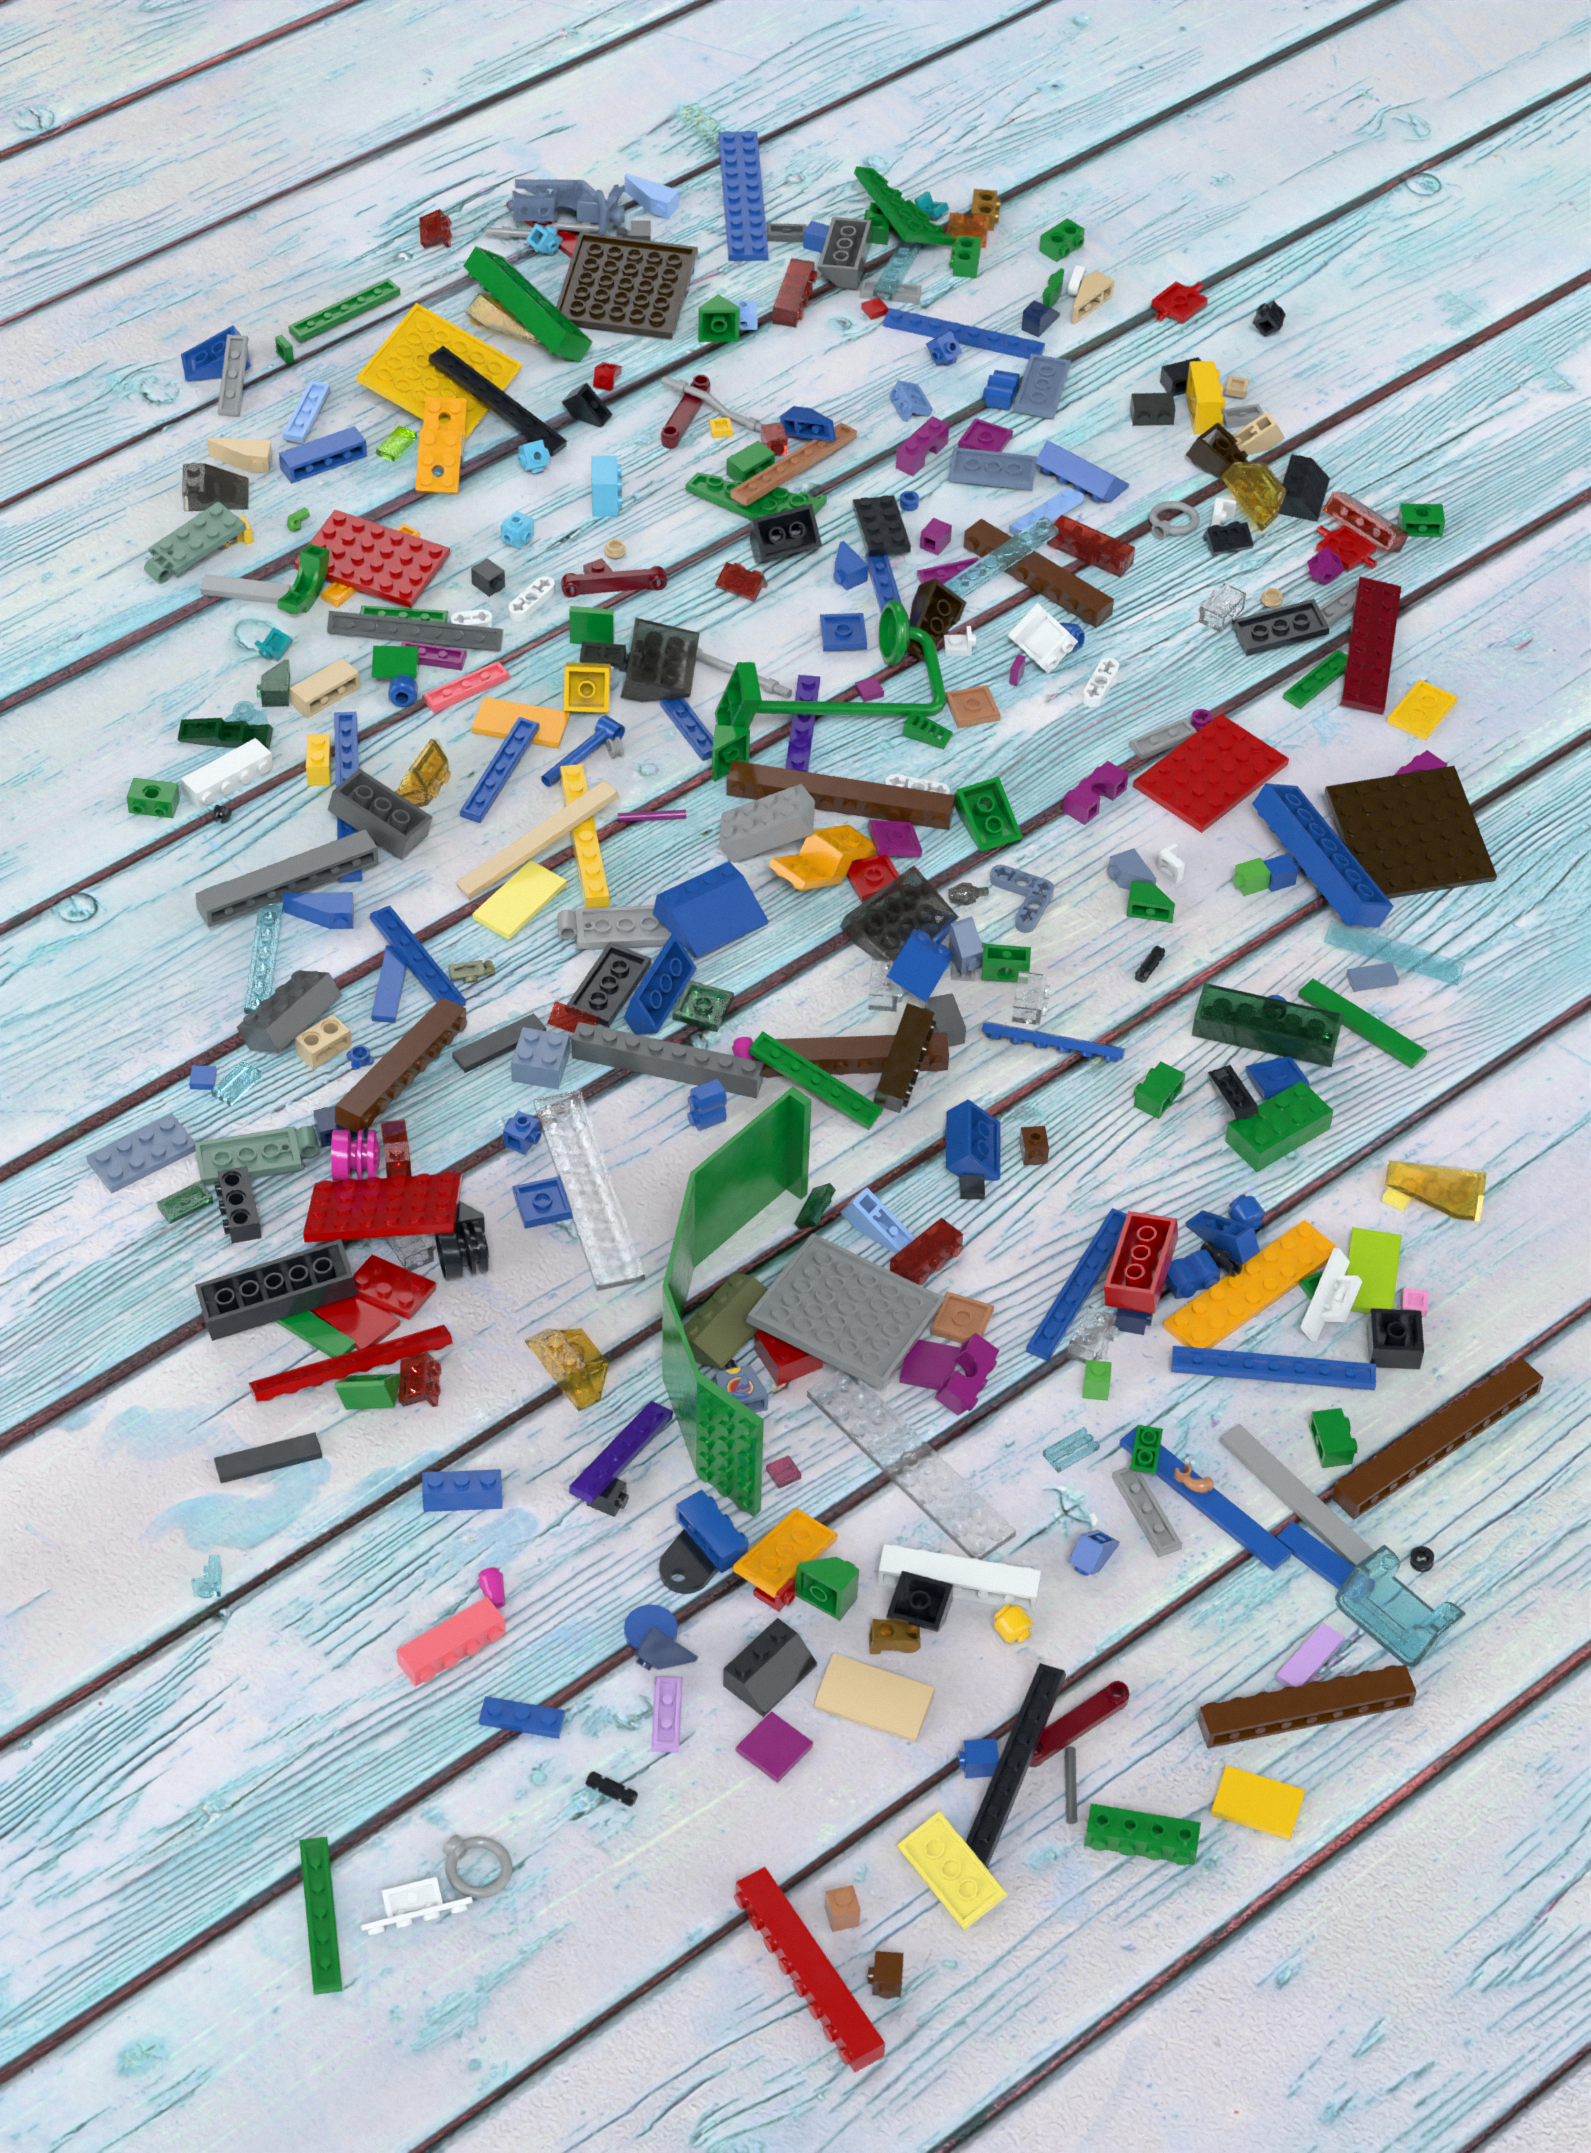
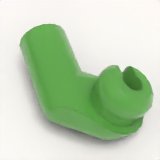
[287,507,310,532]

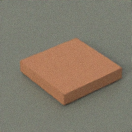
[945,685,1001,728]
[930,1291,994,1344]

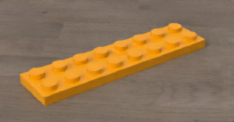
[1163,1220,1338,1349]

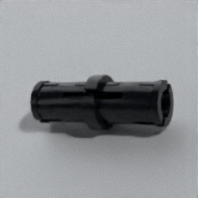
[1200,1241,1242,1277]

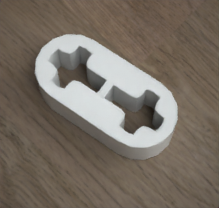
[1068,265,1087,296]
[451,609,492,628]

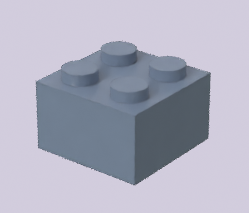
[511,1027,570,1090]

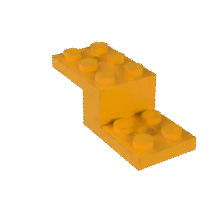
[415,397,468,495]
[769,825,877,891]

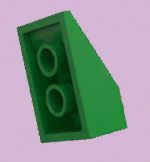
[954,776,1023,853]

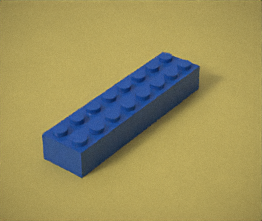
[1252,783,1394,927]

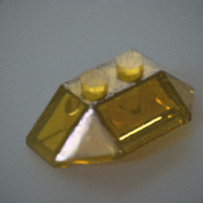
[1220,462,1287,531]
[395,737,451,807]
[525,1328,609,1411]

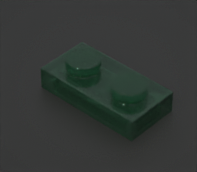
[157,1181,213,1224]
[794,1183,836,1230]

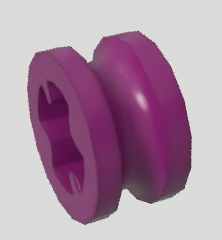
[1191,709,1211,730]

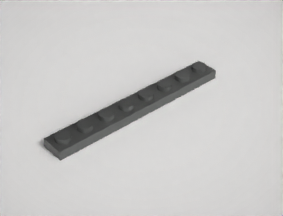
[327,611,504,651]

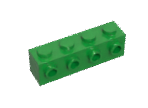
[1084,1803,1201,1865]

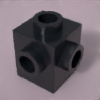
[1252,300,1286,337]

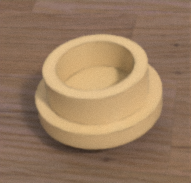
[605,539,626,559]
[1261,588,1283,608]

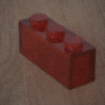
[890,1217,963,1286]

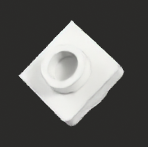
[1211,498,1237,526]
[943,626,976,657]
[1157,843,1185,884]

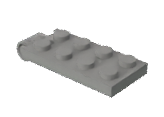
[557,905,671,949]

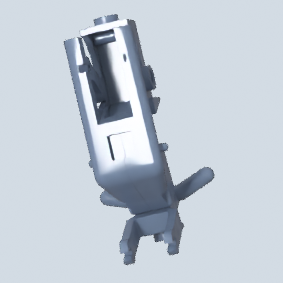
[508,179,625,235]

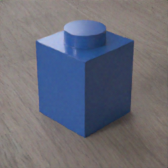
[803,221,829,253]
[1263,853,1299,892]
[958,1738,999,1779]

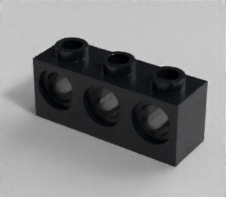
[214,1166,261,1244]

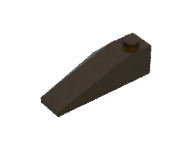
[1186,422,1270,495]
[907,578,967,661]

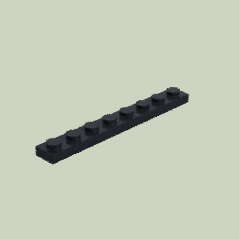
[428,346,567,457]
[966,1663,1066,1868]

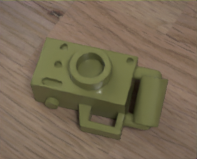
[448,960,495,983]

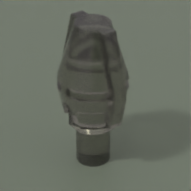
[948,883,989,905]

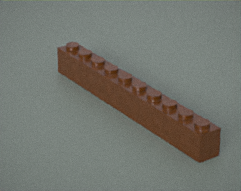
[726,760,955,830]
[1333,1358,1544,1520]

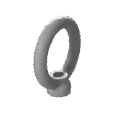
[1149,501,1200,539]
[442,1834,512,1898]

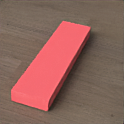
[422,661,510,713]

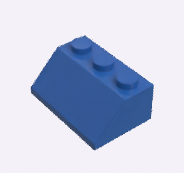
[946,1099,1000,1181]

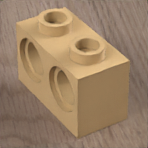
[294,1014,352,1070]

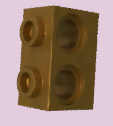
[970,189,1001,231]

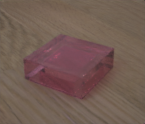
[766,1455,801,1489]

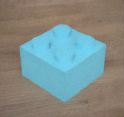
[591,456,622,517]

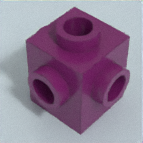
[1307,547,1345,586]

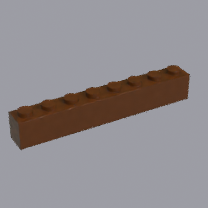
[964,518,1114,628]
[335,998,467,1134]
[755,1033,949,1077]
[1197,1665,1417,1749]

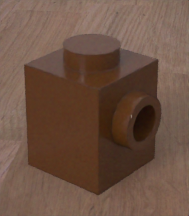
[1019,1126,1049,1165]
[867,1951,904,1999]

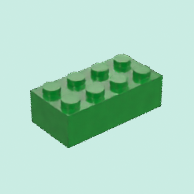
[1225,1080,1334,1172]

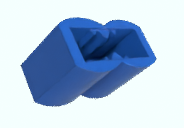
[983,370,1020,410]
[687,1079,727,1131]
[1165,1249,1221,1299]

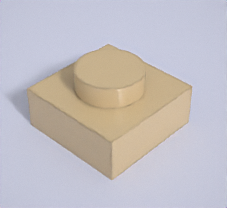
[1225,376,1249,398]

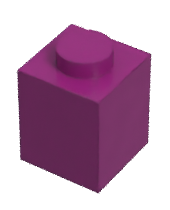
[920,517,952,556]

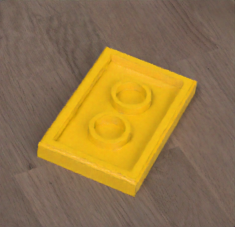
[1387,679,1458,741]
[1210,1765,1306,1840]

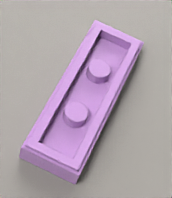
[1276,1623,1345,1687]
[652,1676,682,1753]

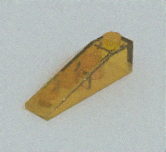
[465,293,542,345]
[1385,1160,1487,1222]

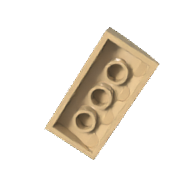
[814,1653,935,1742]

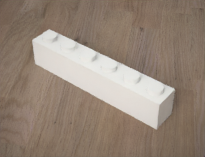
[878,1544,1041,1612]

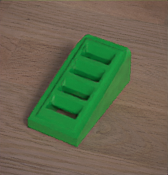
[903,711,953,749]

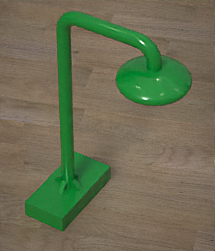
[715,599,946,728]

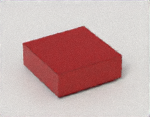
[861,297,889,320]

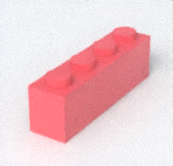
[397,1597,506,1687]

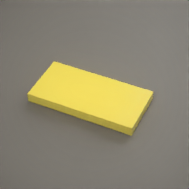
[472,860,567,940]
[896,1810,1008,1931]

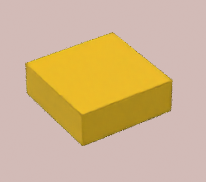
[709,417,733,439]

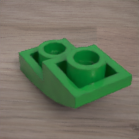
[1042,268,1064,308]
[1130,1425,1163,1475]

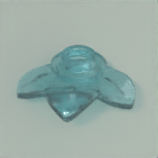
[225,701,269,725]

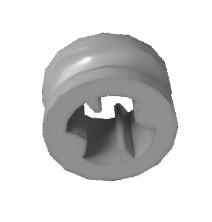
[606,736,623,758]

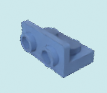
[889,380,933,422]

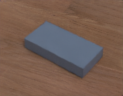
[1346,962,1399,992]

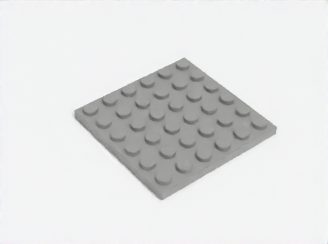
[746,1233,945,1390]

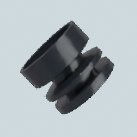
[435,1221,489,1281]

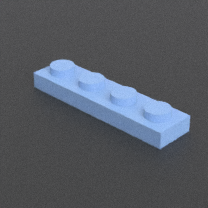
[283,381,330,443]
[1009,488,1084,539]

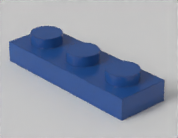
[479,1696,565,1739]

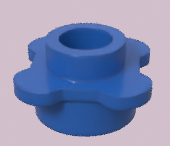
[346,1045,374,1069]

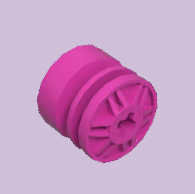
[331,1129,380,1181]

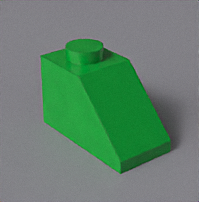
[1126,881,1175,923]

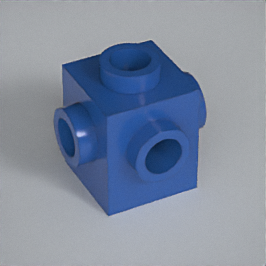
[926,331,962,366]
[503,1111,541,1155]

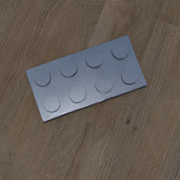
[1013,353,1071,419]
[949,447,1037,490]
[86,1113,196,1194]

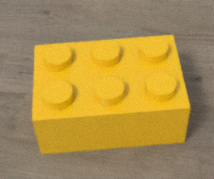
[1186,361,1225,434]

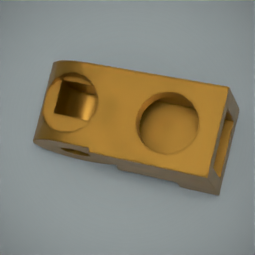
[869,1619,921,1654]

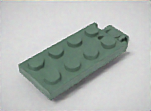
[144,502,246,584]
[194,1126,319,1186]

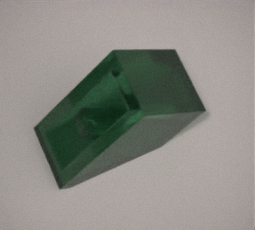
[257,659,290,707]

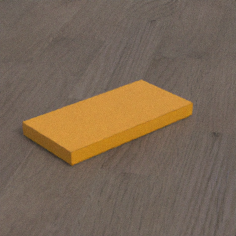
[472,697,570,748]
[732,1508,838,1598]

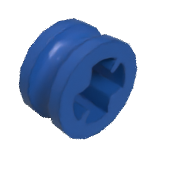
[900,491,919,511]

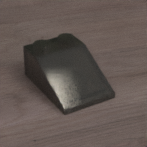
[182,463,249,512]

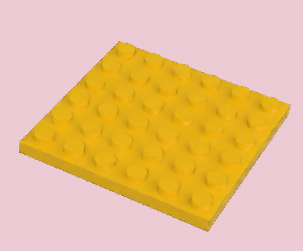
[356,303,523,442]

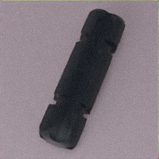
[1135,945,1165,983]
[585,1771,638,1807]

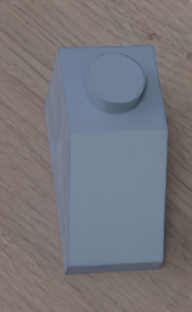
[1107,848,1156,890]
[949,916,983,974]

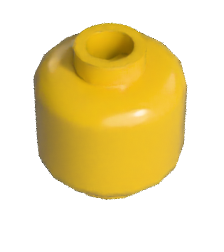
[993,1603,1033,1644]

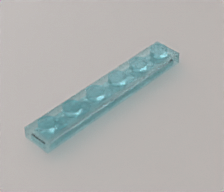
[873,239,923,300]
[943,515,1059,599]
[244,903,283,1014]
[1324,920,1466,985]

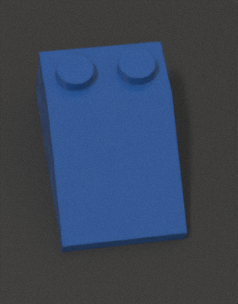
[181,325,251,382]
[886,928,954,1003]

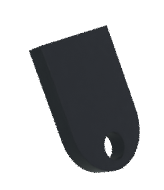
[659,1529,719,1594]

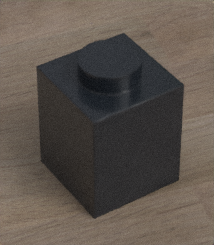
[471,558,505,597]
[587,1478,629,1517]

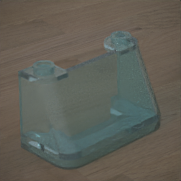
[1335,1544,1466,1667]

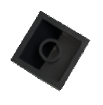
[886,1571,953,1632]

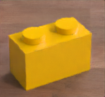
[306,734,332,786]

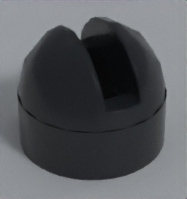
[212,805,232,824]

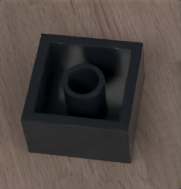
[1367,1308,1424,1369]

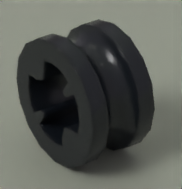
[1410,1546,1434,1572]

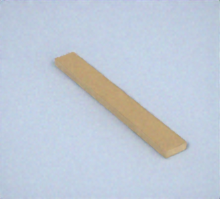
[456,780,619,900]

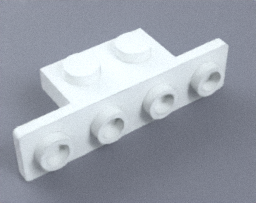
[1301,1248,1362,1342]
[360,1877,473,1936]

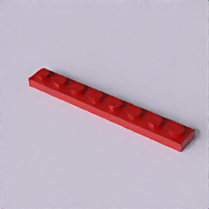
[249,1325,453,1402]

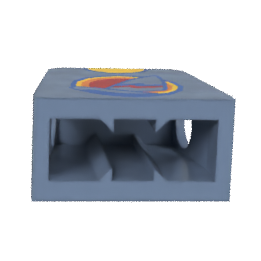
[716,1359,768,1413]

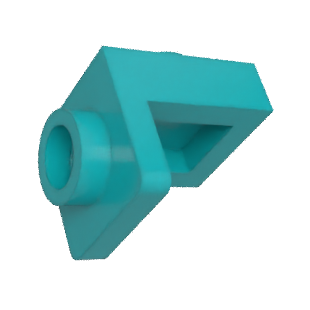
[914,191,949,220]
[254,627,293,661]

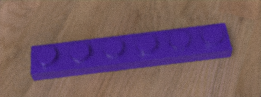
[785,675,820,772]
[569,1401,673,1504]

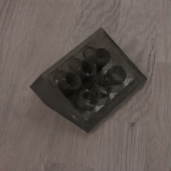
[620,618,700,702]
[840,865,959,969]

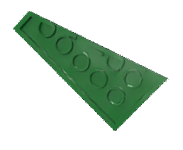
[854,166,956,246]
[686,472,827,519]

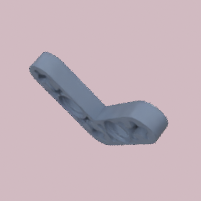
[990,865,1054,933]

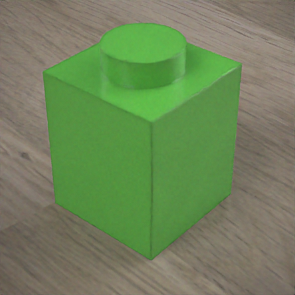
[1232,858,1271,896]
[1082,1360,1112,1401]

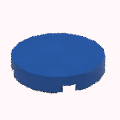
[624,1604,678,1648]

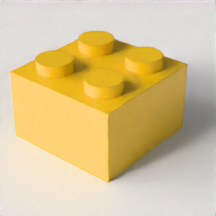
[564,662,611,713]

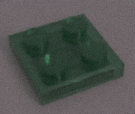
[673,980,734,1032]

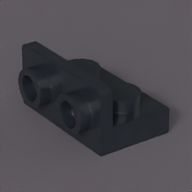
[1203,521,1254,556]

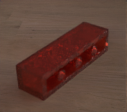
[773,258,817,328]
[1323,492,1409,553]
[1047,515,1135,578]

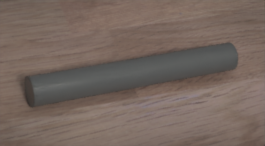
[1065,1746,1077,1824]

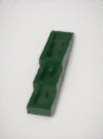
[177,717,273,748]

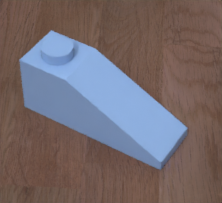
[625,173,679,219]
[840,1188,918,1258]

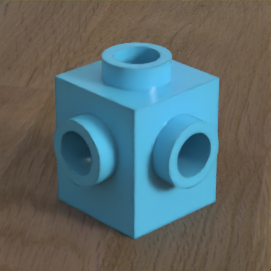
[526,223,562,256]
[518,440,550,474]
[501,510,534,549]

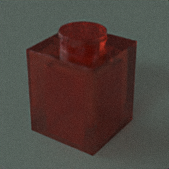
[761,422,788,456]

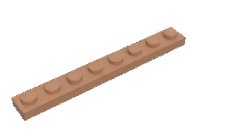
[731,423,857,506]

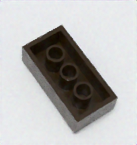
[873,1003,936,1113]

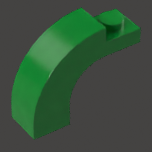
[277,544,330,614]

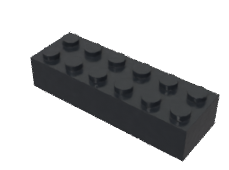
[195,1239,359,1341]

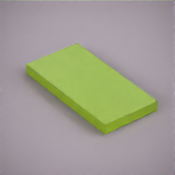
[1346,1227,1402,1314]

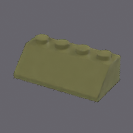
[683,1272,768,1369]

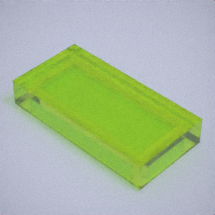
[376,425,417,462]

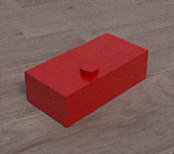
[1104,1211,1178,1314]

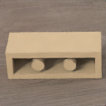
[290,658,360,719]

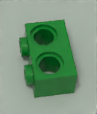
[864,202,892,245]
[1039,218,1085,262]
[950,235,981,278]

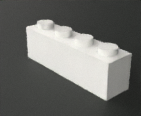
[181,738,273,810]

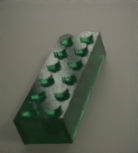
[1192,983,1344,1067]

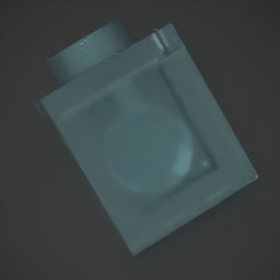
[191,1555,222,1599]

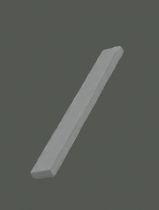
[1220,1424,1384,1576]

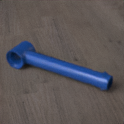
[541,715,625,787]

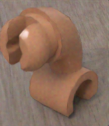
[1174,1464,1214,1493]

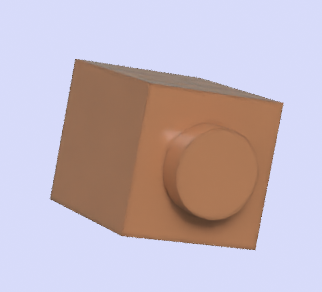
[825,1885,861,1932]

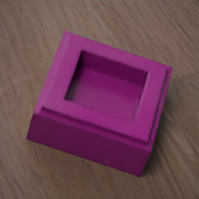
[1009,654,1026,686]
[855,677,884,702]

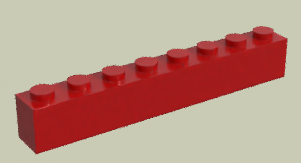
[734,1867,885,2073]

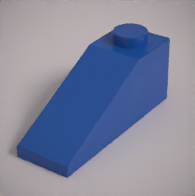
[780,406,836,442]
[282,892,354,929]
[1185,1210,1260,1264]

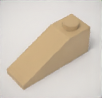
[1071,270,1114,325]
[1233,411,1285,455]
[207,437,272,473]

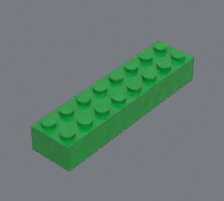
[463,246,593,362]

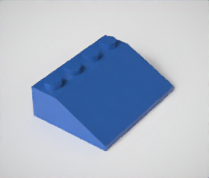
[653,861,769,959]

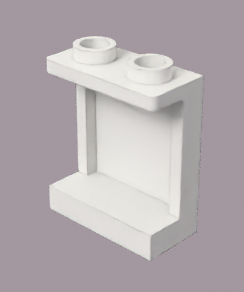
[1008,603,1078,673]

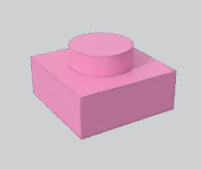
[1401,1288,1429,1317]

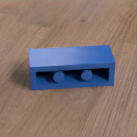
[422,1469,502,1512]
[676,1489,749,1573]

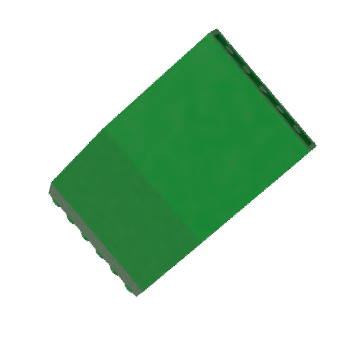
[662,1087,812,1517]

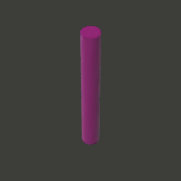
[618,810,686,822]

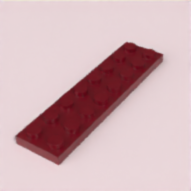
[1340,576,1402,715]

